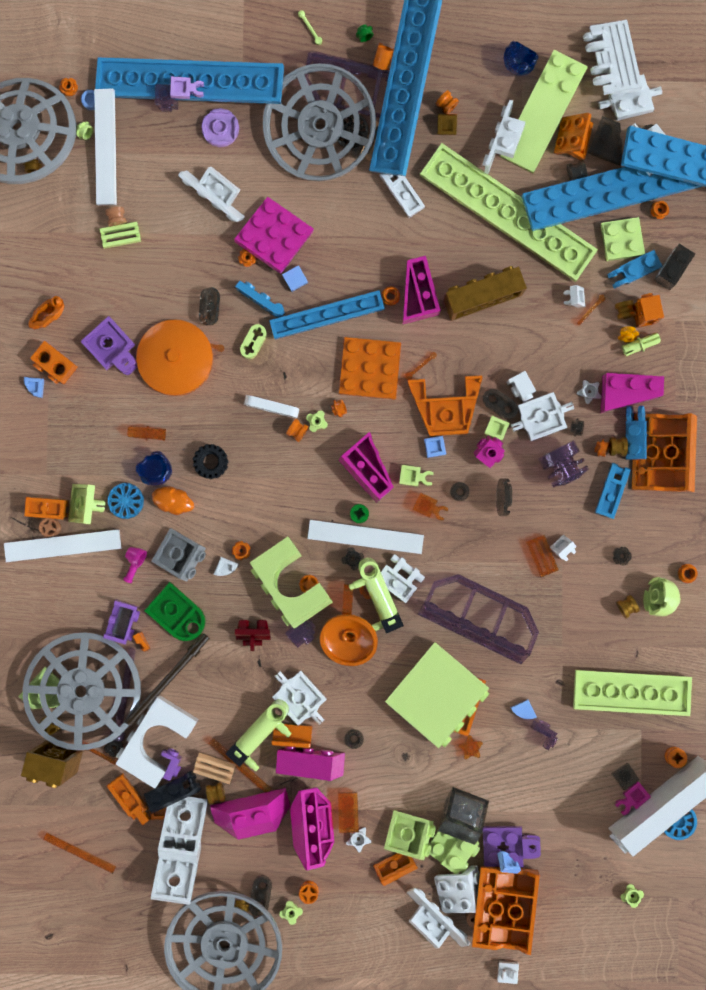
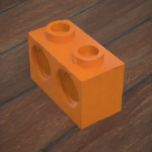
[633,293,664,328]
[30,341,78,384]

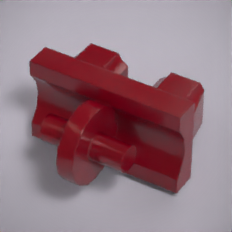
[235,620,271,651]

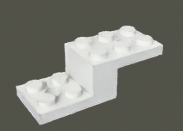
[151,797,208,905]

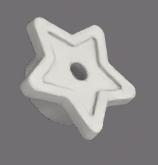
[577,380,601,404]
[346,827,371,852]

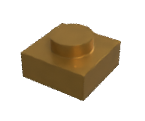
[437,114,458,135]

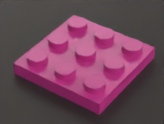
[234,197,314,274]

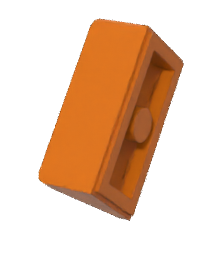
[373,853,418,886]

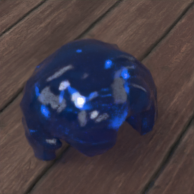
[503,41,539,76]
[135,451,172,486]

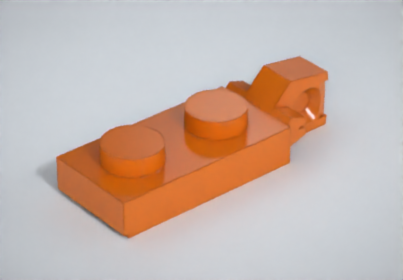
[107,773,151,825]

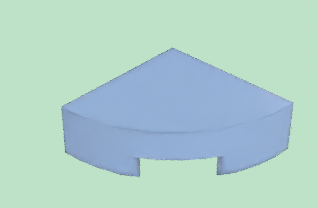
[24,377,44,398]
[510,699,537,719]
[497,851,521,874]

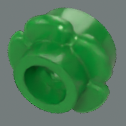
[356,24,374,42]

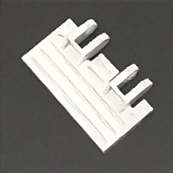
[583,20,642,95]

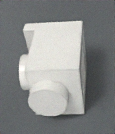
[506,371,536,403]

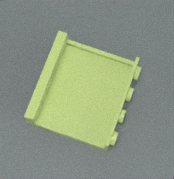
[385,642,490,748]

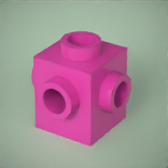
[474,435,505,468]

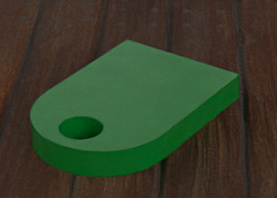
[144,582,206,641]

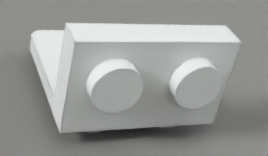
[434,866,480,913]

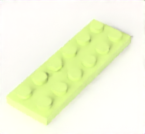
[573,670,692,716]

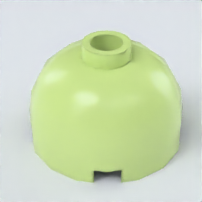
[643,577,681,616]

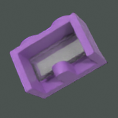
[103,599,140,645]

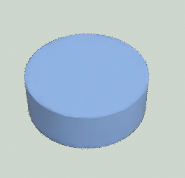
[81,90,95,110]

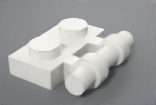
[381,554,425,603]

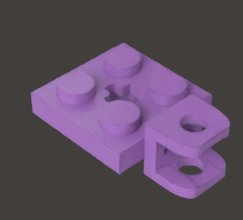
[81,316,138,375]
[483,826,541,867]

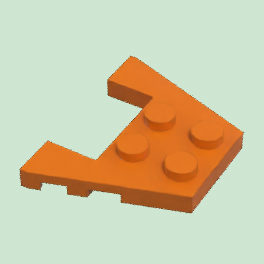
[408,375,482,437]

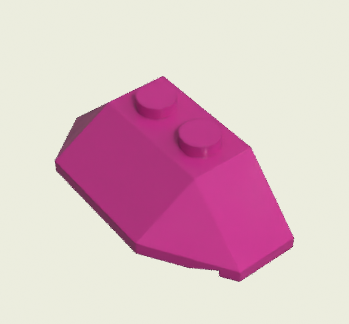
[290,787,334,871]
[210,788,290,840]

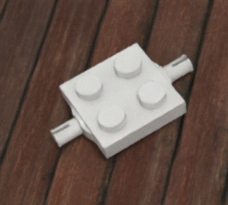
[598,74,662,121]
[511,392,574,441]
[272,671,327,726]

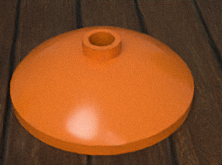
[320,614,378,666]

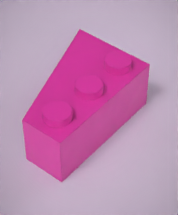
[402,256,441,325]
[600,373,664,414]
[338,432,394,503]
[276,746,345,781]

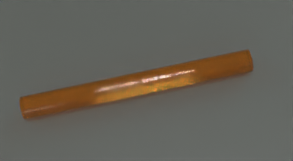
[208,737,272,793]
[43,833,116,874]

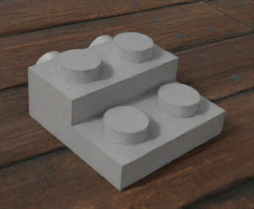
[152,528,206,582]

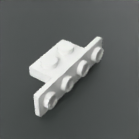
[482,100,525,174]
[178,167,245,222]
[406,888,471,949]

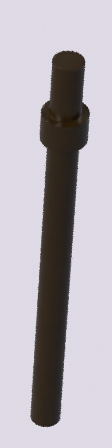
[125,634,210,727]

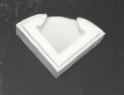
[214,557,239,576]

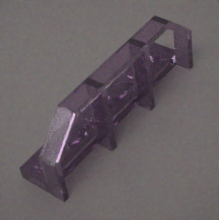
[304,50,390,118]
[418,574,539,664]

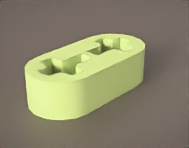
[240,324,267,359]

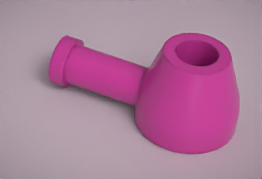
[123,547,147,583]

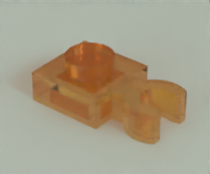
[412,492,449,521]

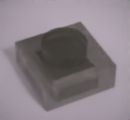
[611,763,640,791]

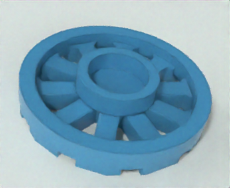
[108,483,144,519]
[664,809,697,840]

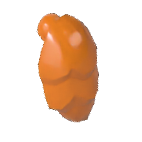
[28,296,65,330]
[152,486,194,515]

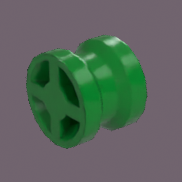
[350,504,369,524]

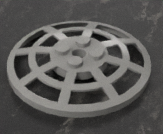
[263,63,376,181]
[0,78,77,184]
[23,632,141,750]
[164,891,282,990]

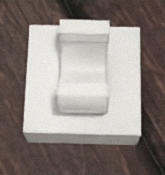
[563,285,585,308]
[549,535,576,561]
[497,960,519,984]

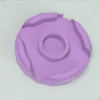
[201,108,239,147]

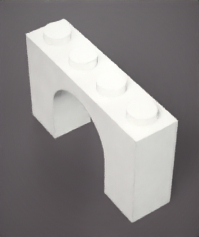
[116,695,199,789]

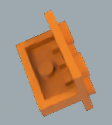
[554,113,593,160]

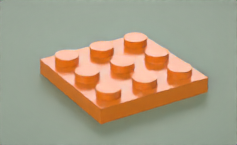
[339,337,401,400]

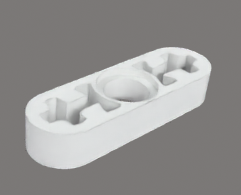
[244,395,299,418]

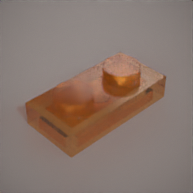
[338,792,359,833]

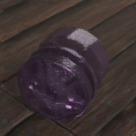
[538,440,589,488]

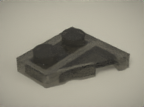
[588,116,622,166]

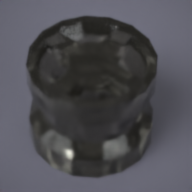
[567,160,587,181]

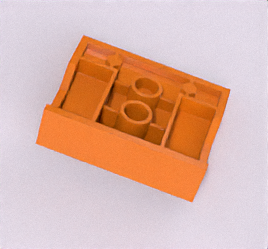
[631,413,697,492]
[472,867,540,955]

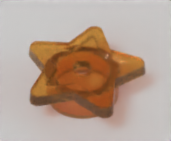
[458,735,483,760]

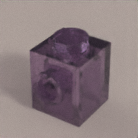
[285,619,316,648]

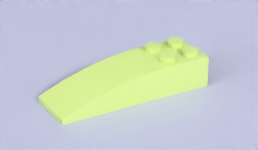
[500,50,588,174]

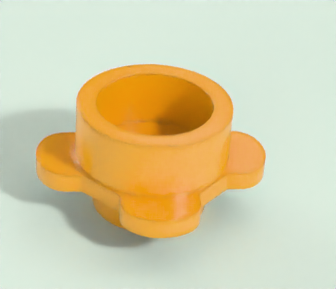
[618,326,639,342]

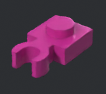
[614,781,651,815]

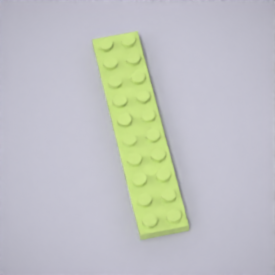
[420,143,598,282]

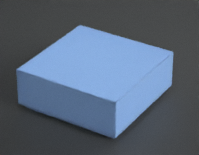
[282,265,308,292]
[424,436,446,458]

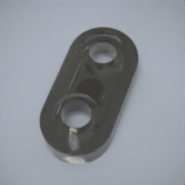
[199,287,220,326]
[482,389,518,419]
[249,875,272,916]

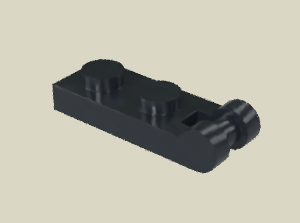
[144,771,201,814]

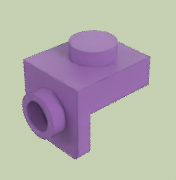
[161,748,182,781]

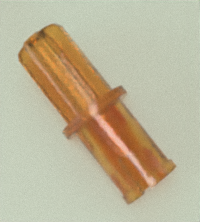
[127,426,166,441]

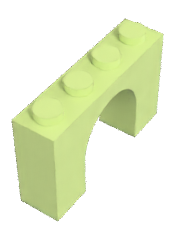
[250,537,333,629]

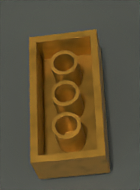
[443,266,527,321]
[21,741,83,788]

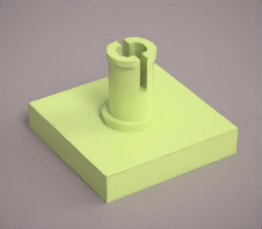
[68,484,105,524]

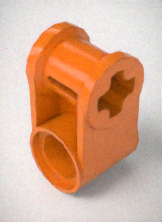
[373,43,394,70]

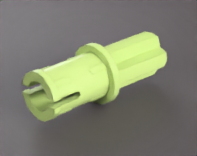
[622,333,661,357]

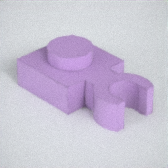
[170,76,204,99]

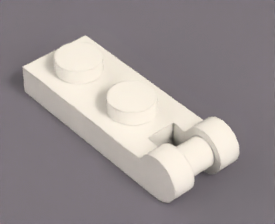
[380,173,425,218]

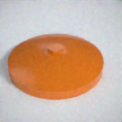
[136,320,213,396]

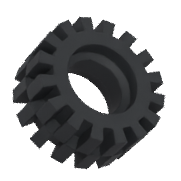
[193,444,229,479]

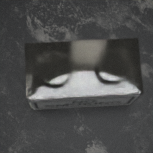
[654,243,695,290]

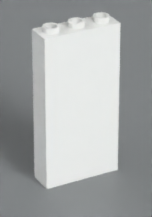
[608,756,706,856]

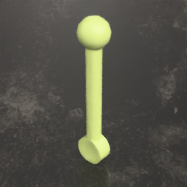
[298,10,322,45]

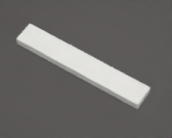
[94,89,117,206]
[307,520,424,554]
[4,530,122,562]

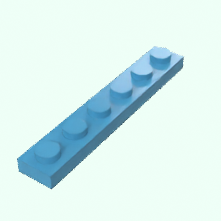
[269,290,385,340]

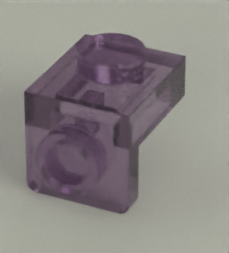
[155,84,178,112]
[531,720,558,750]

